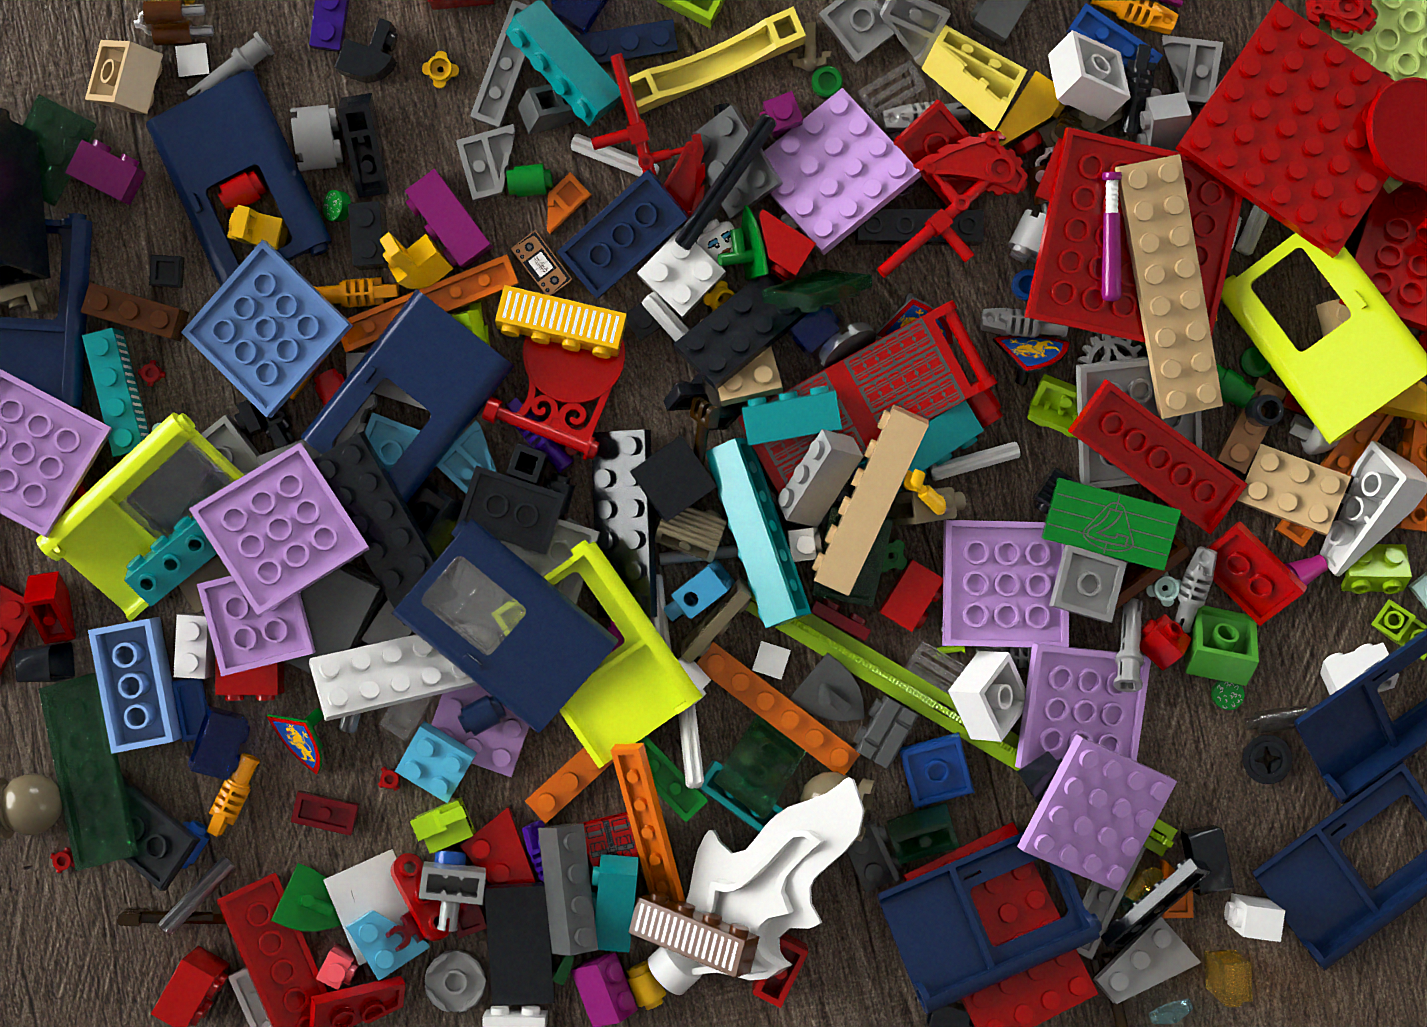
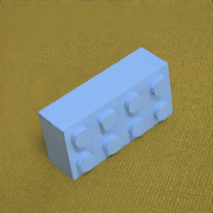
[88,617,182,754]

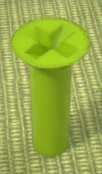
[937,646,966,655]

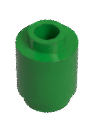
[506,163,553,198]

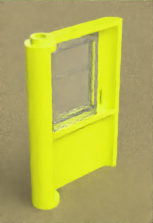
[36,412,245,621]

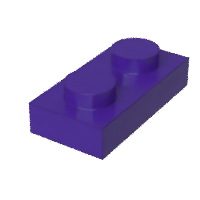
[309,0,349,52]

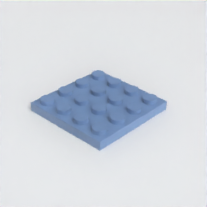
[181,240,353,418]

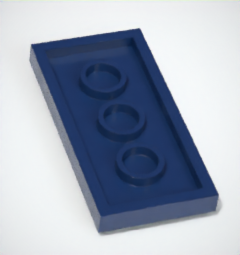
[557,170,690,299]

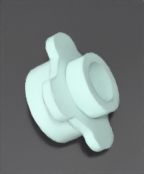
[1146,572,1182,607]

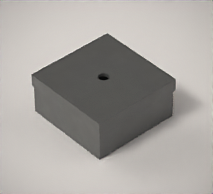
[285,563,385,674]

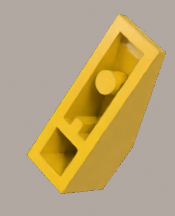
[997,71,1066,147]

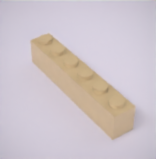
[812,405,929,596]

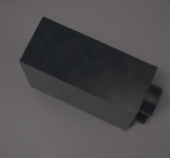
[0,108,51,287]

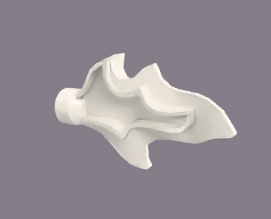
[648,778,865,995]

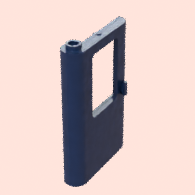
[145,71,332,287]
[0,213,93,408]
[301,289,514,504]
[1294,629,1427,804]
[1251,762,1427,971]
[877,831,1102,1014]

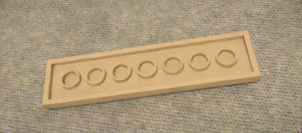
[1115,154,1223,419]

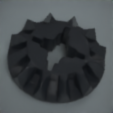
[1241,734,1292,784]

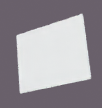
[323,849,409,966]

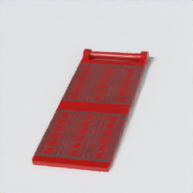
[738,299,997,495]

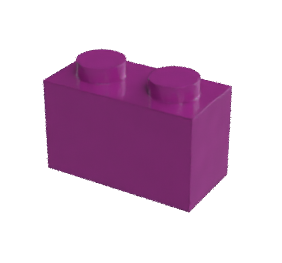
[65,139,146,206]
[571,952,638,1027]

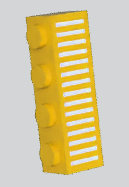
[495,285,627,359]

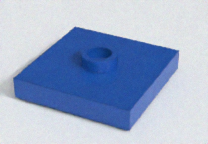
[899,732,975,808]

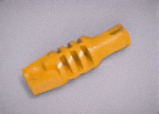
[1090,0,1178,35]
[313,277,400,308]
[207,752,260,837]

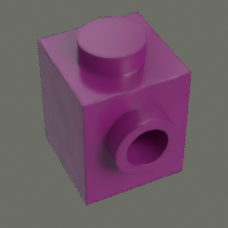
[759,91,803,138]

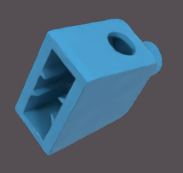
[664,559,735,623]

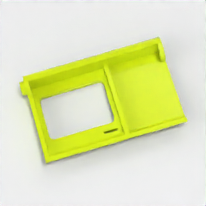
[1221,233,1427,445]
[491,540,703,769]

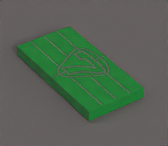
[1041,478,1181,571]

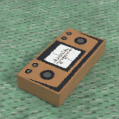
[511,230,573,296]

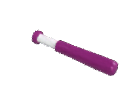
[1102,172,1122,301]

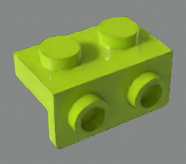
[1027,374,1078,438]
[1341,544,1412,594]

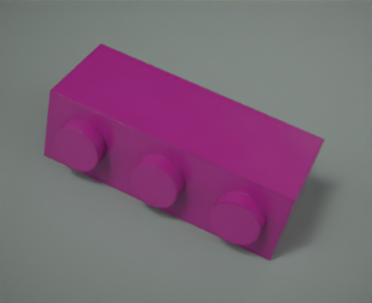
[404,168,493,269]

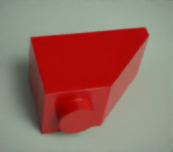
[23,571,76,644]

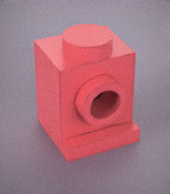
[316,943,359,990]

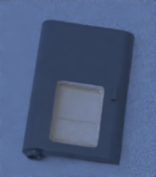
[391,518,618,733]

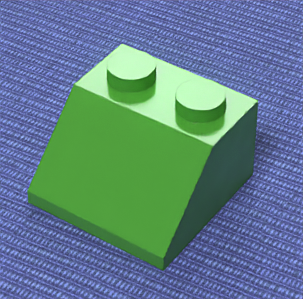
[1185,605,1259,686]

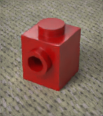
[1140,613,1192,671]

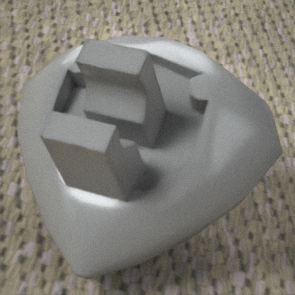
[1289,413,1342,455]

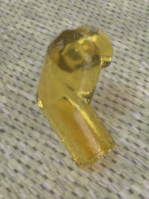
[1124,867,1164,902]

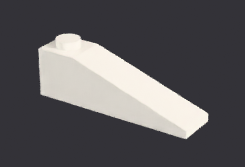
[1320,440,1427,577]

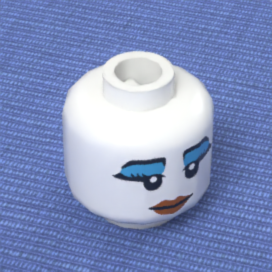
[697,219,735,267]

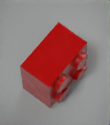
[151,945,230,1027]

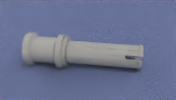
[187,31,275,97]
[1113,598,1144,692]

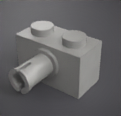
[1137,88,1192,152]
[419,861,486,932]

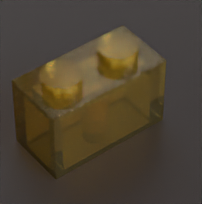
[1204,949,1253,1007]

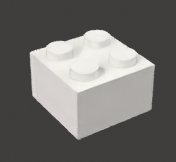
[1048,30,1131,121]
[637,228,726,320]
[948,651,1026,742]

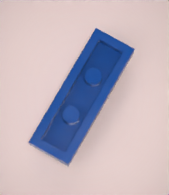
[1066,3,1163,72]

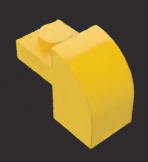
[227,205,289,250]
[380,232,454,289]

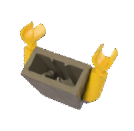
[888,469,966,525]

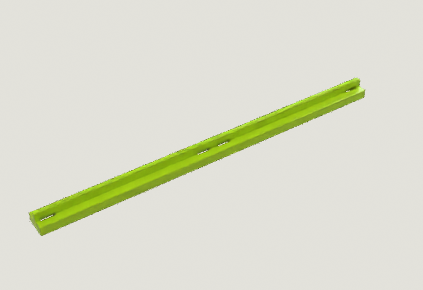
[745,589,1178,857]

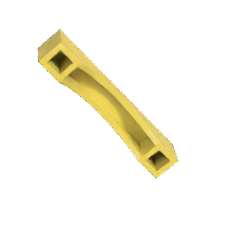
[629,6,806,114]

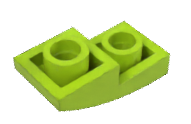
[1371,599,1427,661]

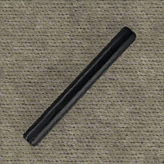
[675,113,777,250]

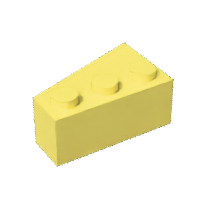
[921,25,1027,131]

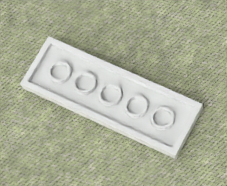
[309,622,501,721]

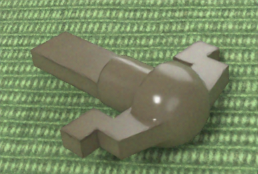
[788,22,832,71]

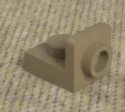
[0,282,48,314]

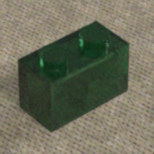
[887,803,960,864]

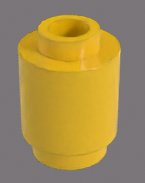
[626,960,666,1010]

